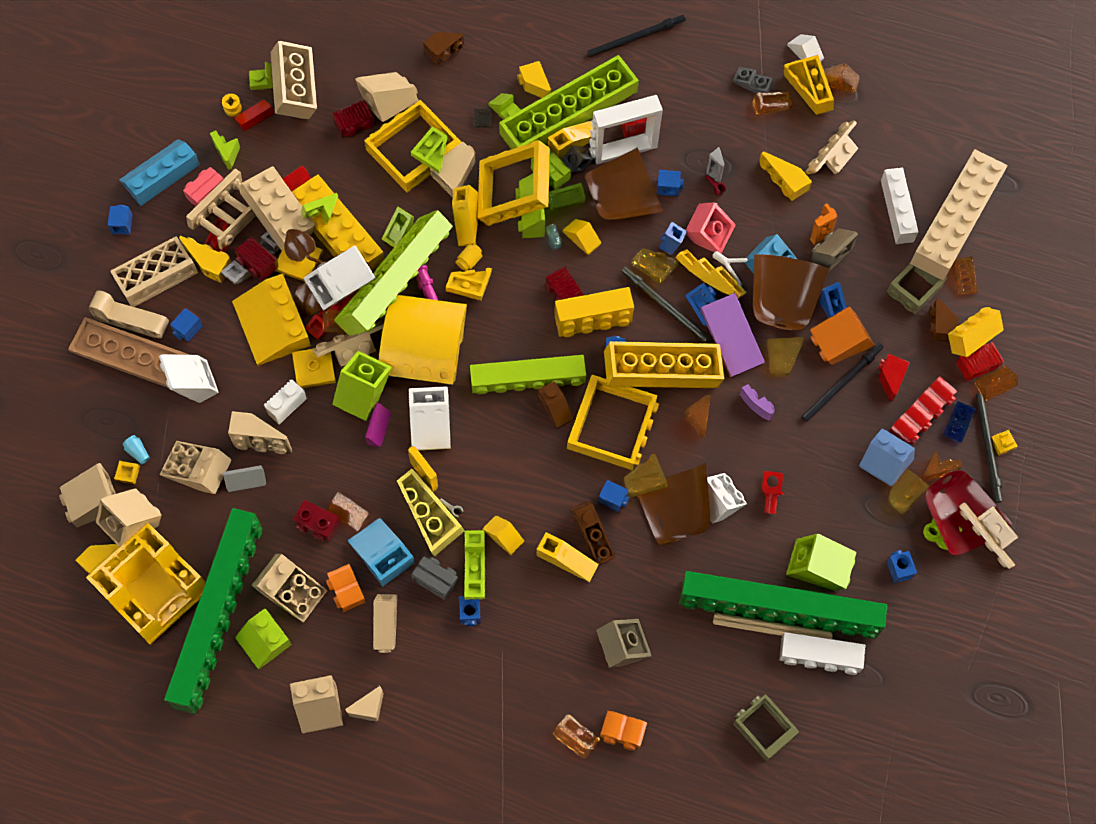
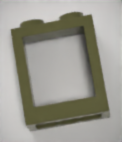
[887,264,947,315]
[733,694,799,762]

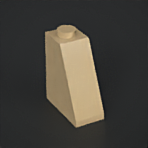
[430,142,476,198]
[374,594,397,653]

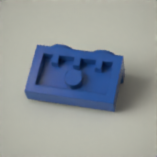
[685,283,717,327]

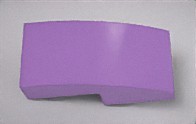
[740,384,775,421]

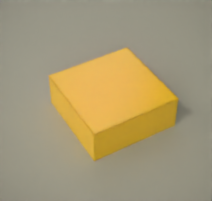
[114,461,140,485]

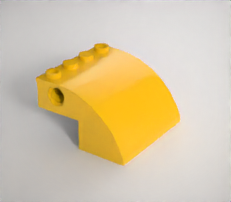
[379,295,467,385]
[86,523,206,644]

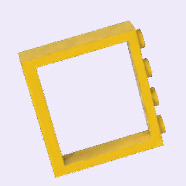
[364,100,461,193]
[477,140,550,226]
[567,375,659,470]

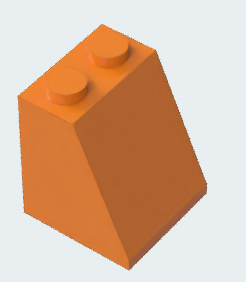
[810,306,875,365]

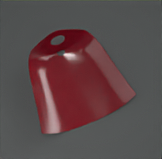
[926,470,1013,555]

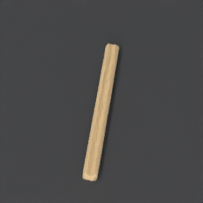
[713,613,832,640]

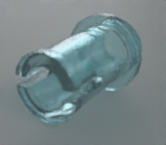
[546,224,563,249]

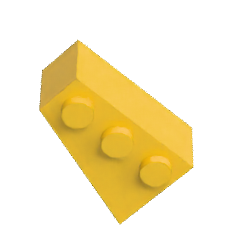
[784,55,834,115]

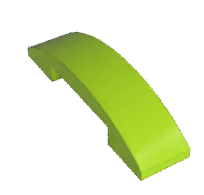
[464,530,485,600]

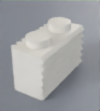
[264,380,307,424]

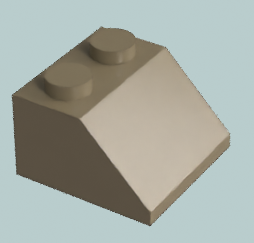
[811,228,858,273]
[596,619,652,668]

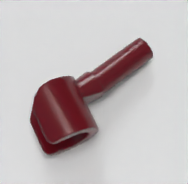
[705,175,727,195]

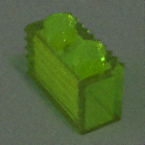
[548,183,586,212]

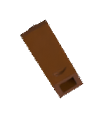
[570,501,615,565]

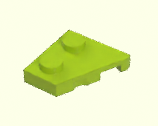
[411,126,447,173]

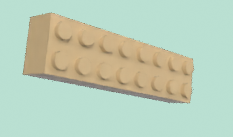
[910,149,1008,281]

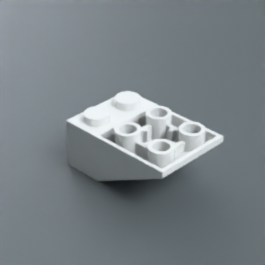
[303,246,375,310]
[159,355,219,403]
[409,387,451,450]

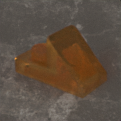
[921,451,962,483]

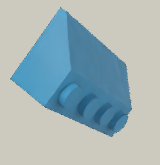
[119,139,200,206]

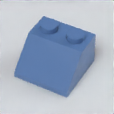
[859,428,915,487]

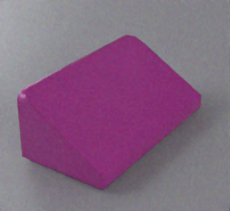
[365,403,391,447]

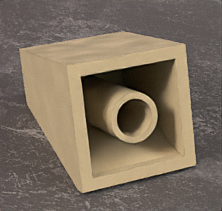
[355,72,418,122]
[59,463,116,527]
[96,489,161,547]
[290,675,343,734]

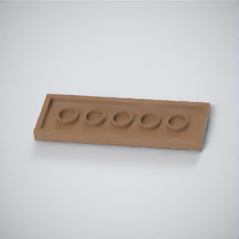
[68,317,188,388]

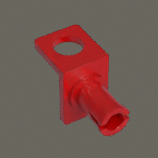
[761,471,784,514]

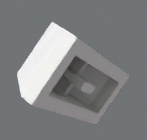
[787,34,824,61]

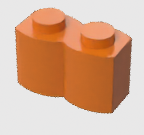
[326,564,366,612]
[600,711,647,751]

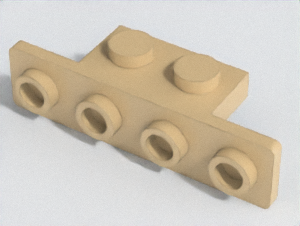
[805,120,858,175]
[312,319,384,366]
[959,503,1018,569]

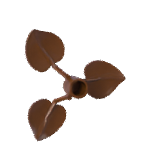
[284,229,369,317]

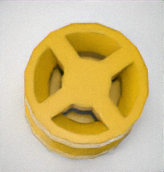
[222,94,242,117]

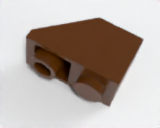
[423,32,464,65]
[929,299,959,342]

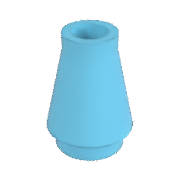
[122,435,150,465]

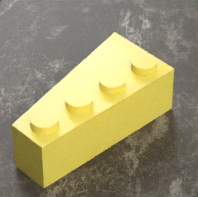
[397,469,464,556]

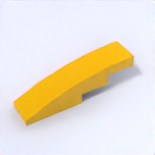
[675,249,747,299]

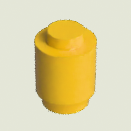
[456,244,482,272]

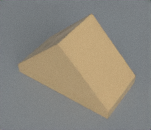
[345,686,384,722]

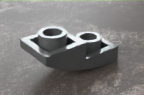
[733,66,774,96]

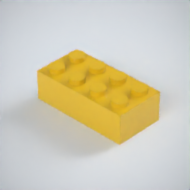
[555,287,634,337]

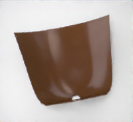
[585,147,664,220]
[753,254,830,330]
[634,463,710,546]

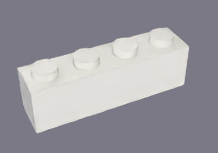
[881,168,918,244]
[779,632,865,675]

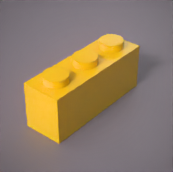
[948,307,1004,357]

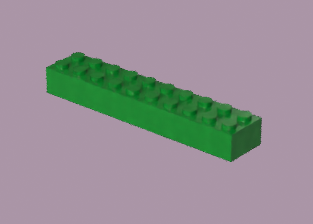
[164,508,262,714]
[679,571,887,639]

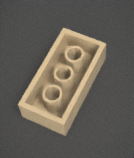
[271,41,317,119]
[240,166,315,251]

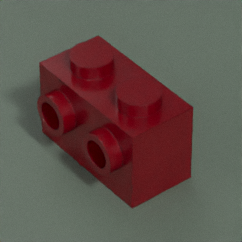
[293,500,341,542]

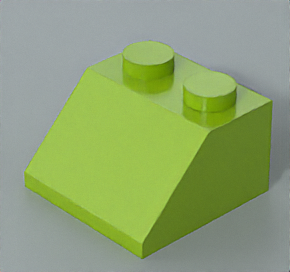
[235,609,291,669]

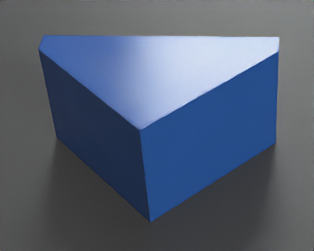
[818,282,847,318]

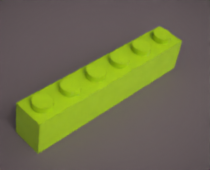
[470,355,586,395]

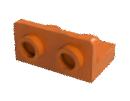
[810,203,837,245]

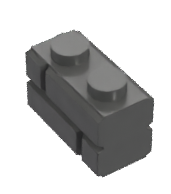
[411,556,458,600]

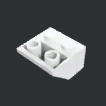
[707,473,747,523]

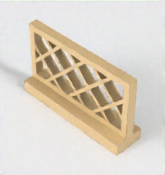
[110,236,198,307]

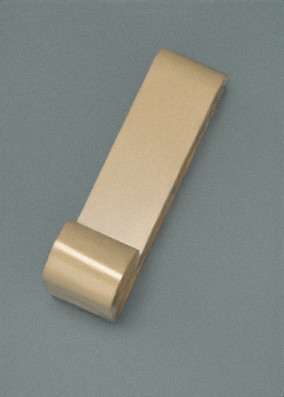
[89,291,169,339]

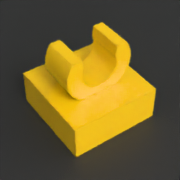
[991,430,1018,456]

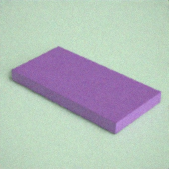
[700,293,765,377]

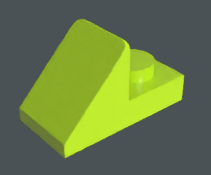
[249,62,273,90]
[488,93,521,120]
[210,131,240,170]
[300,193,338,225]
[382,207,414,247]

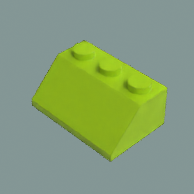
[516,174,545,238]

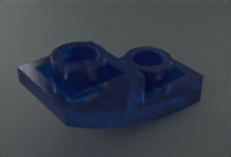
[944,401,976,443]

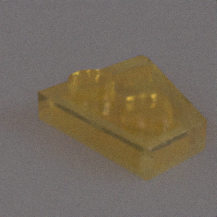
[631,248,681,284]
[767,337,804,376]
[624,453,667,497]
[888,469,929,514]

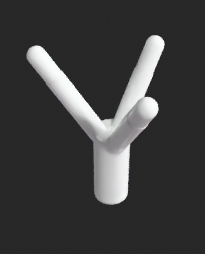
[713,251,748,286]

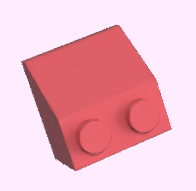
[686,202,736,254]

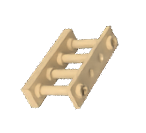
[186,169,256,250]

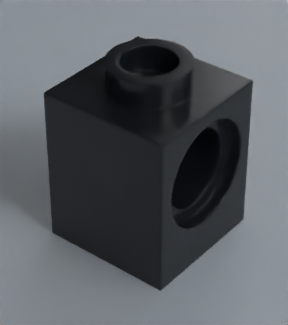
[561,146,593,172]

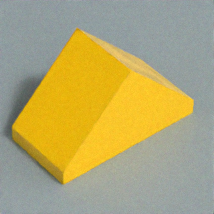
[563,219,601,255]
[482,516,525,555]

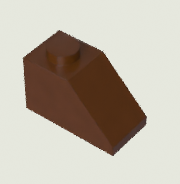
[538,381,574,429]

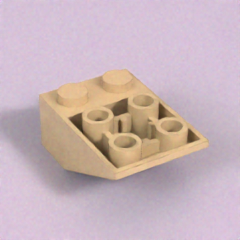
[228,411,292,454]
[160,441,231,494]
[251,554,328,622]

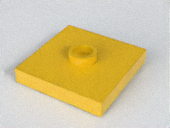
[275,247,323,282]
[292,349,336,388]
[408,446,438,492]

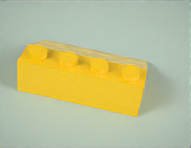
[232,274,311,366]

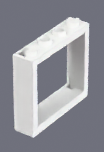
[589,95,663,165]

